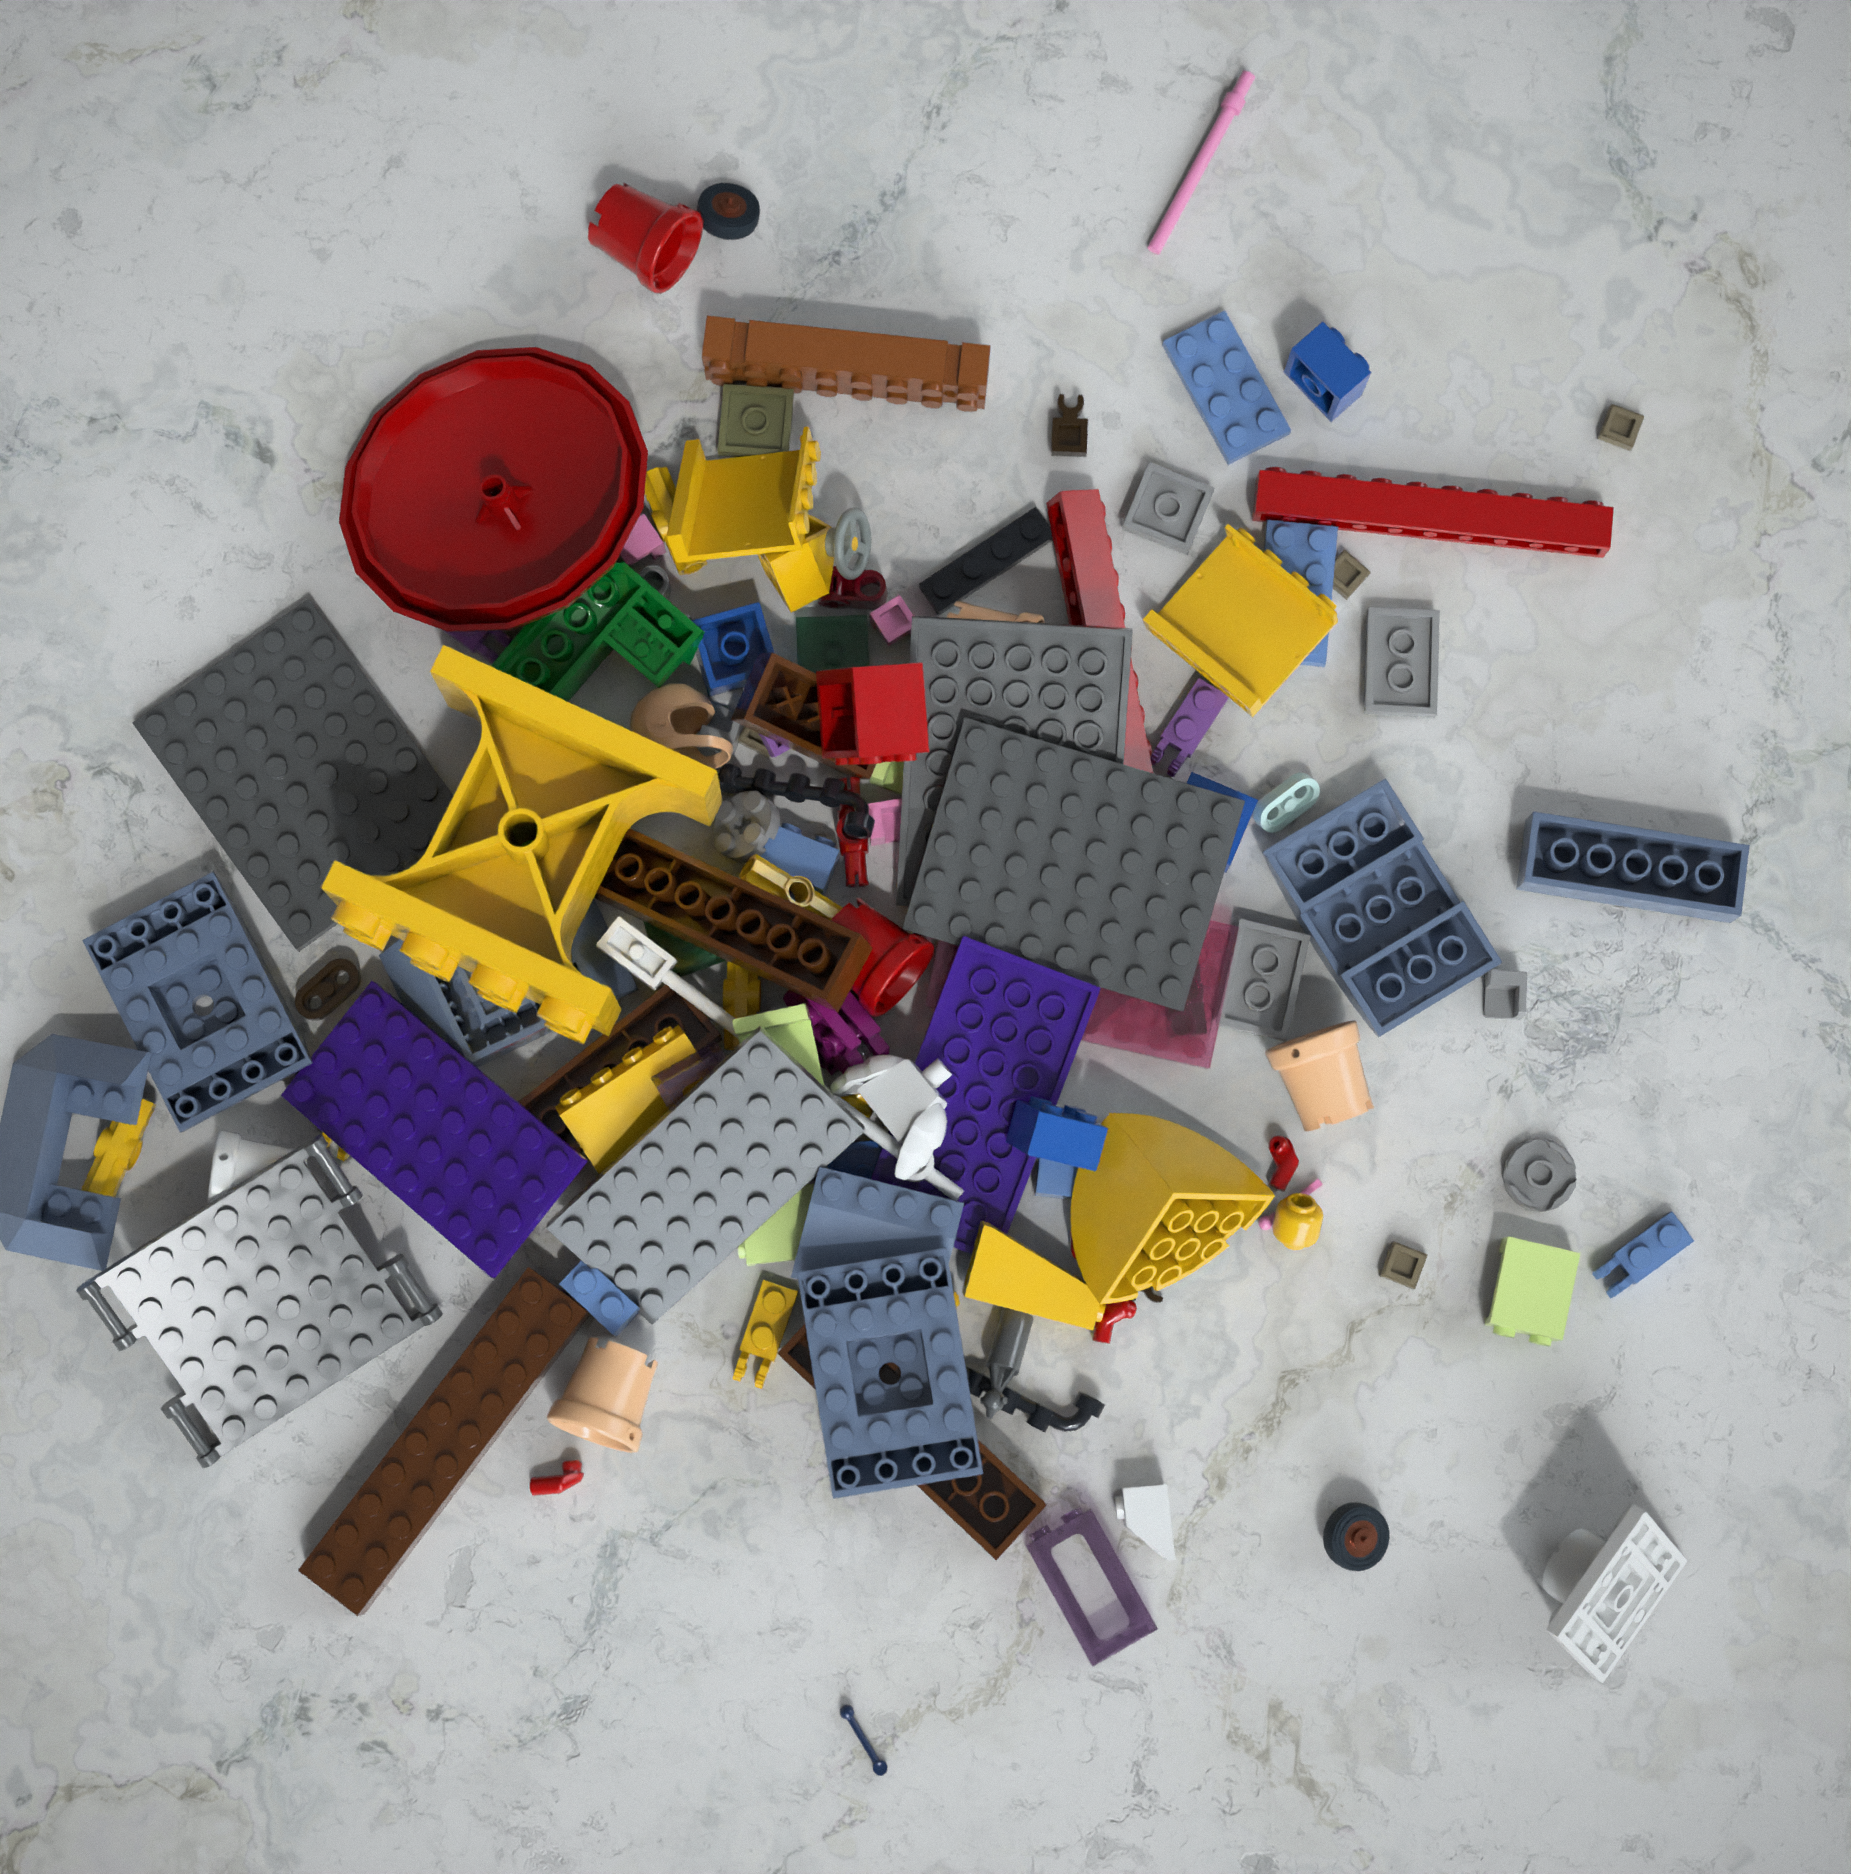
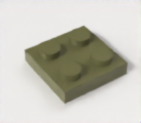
[717,384,794,457]

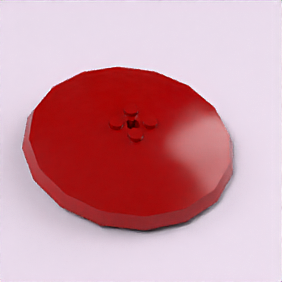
[339,347,648,632]

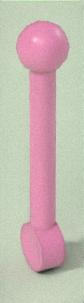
[1258,1178,1323,1230]

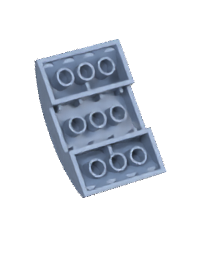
[1262,778,1502,1038]

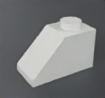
[1115,1484,1176,1560]

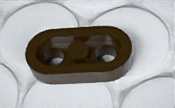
[295,958,361,1021]

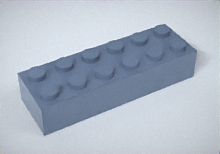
[1516,811,1750,923]

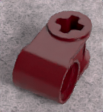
[818,566,888,610]

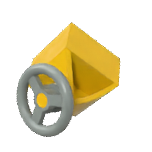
[757,507,871,613]

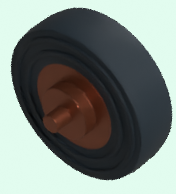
[697,183,760,240]
[1323,1502,1390,1571]

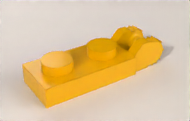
[733,1280,798,1389]

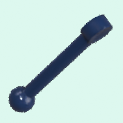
[839,1705,888,1776]

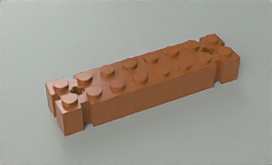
[702,315,991,412]

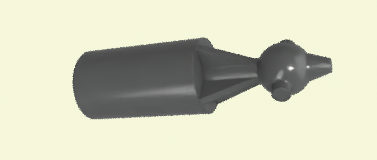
[980,1308,1034,1419]

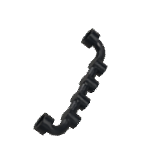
[718,764,875,839]
[965,1365,1105,1432]

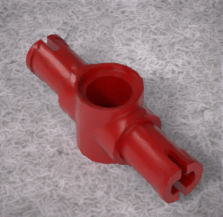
[836,777,869,888]

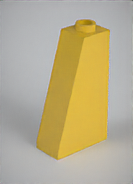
[961,1221,1106,1330]

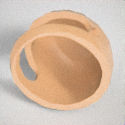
[630,683,733,769]

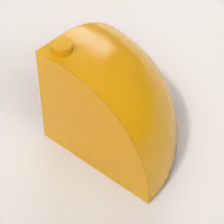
[1070,1113,1275,1304]

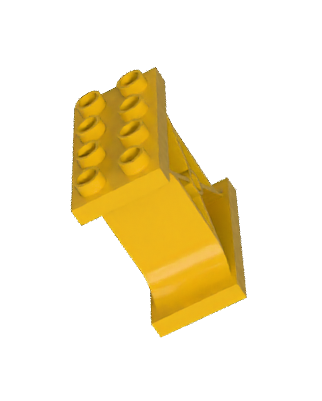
[321,645,723,1044]

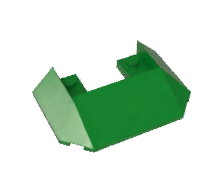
[491,562,705,702]

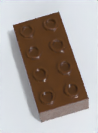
[731,652,876,779]

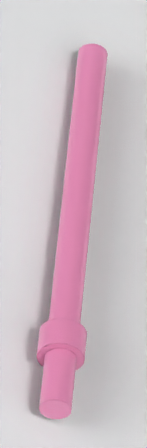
[1147,71,1255,254]

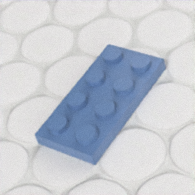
[1162,311,1291,465]
[1264,520,1338,667]

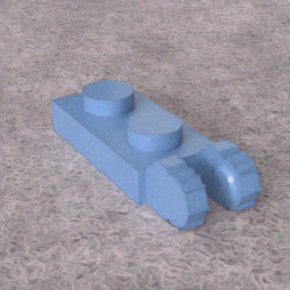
[1592,1211,1694,1299]

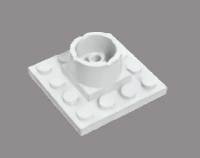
[1543,1504,1687,1683]

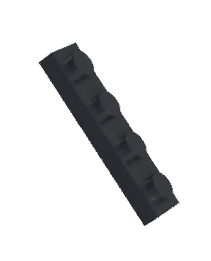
[919,507,1053,616]

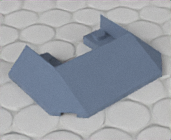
[0,1034,152,1271]

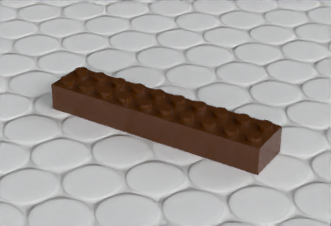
[298,1267,591,1616]

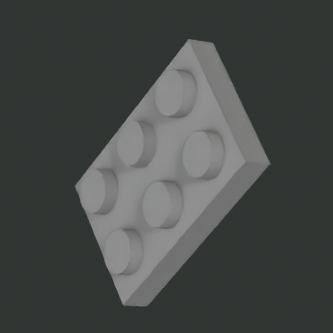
[1364,607,1440,718]
[1215,918,1311,1042]

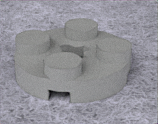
[713,791,780,863]

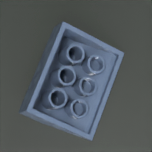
[791,1167,964,1279]

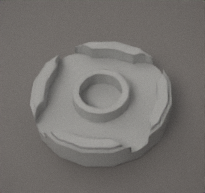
[1502,1139,1577,1212]

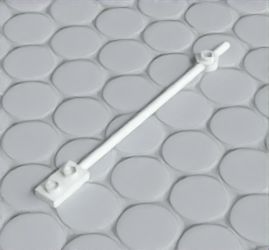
[596,916,964,1201]

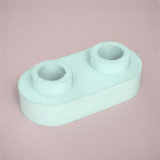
[1253,773,1320,833]

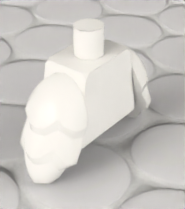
[830,1055,952,1180]

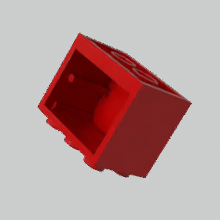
[816,663,929,765]

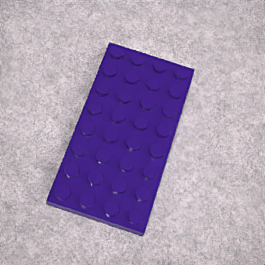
[870,936,1101,1254]
[281,981,588,1278]

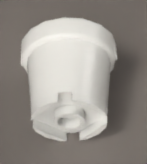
[208,1130,309,1204]

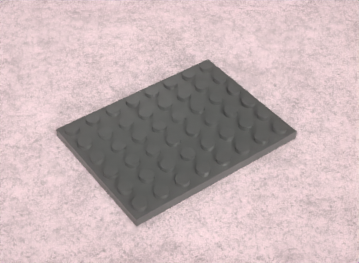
[132,599,453,952]
[896,616,1133,906]
[902,717,1245,1012]

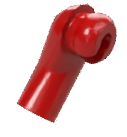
[1268,1135,1299,1192]
[1092,1300,1137,1344]
[530,1460,584,1496]

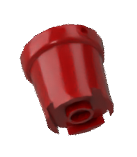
[588,183,703,294]
[831,897,935,1017]

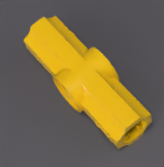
[645,466,707,576]
[739,854,843,920]
[723,961,761,1051]
[81,1099,156,1197]

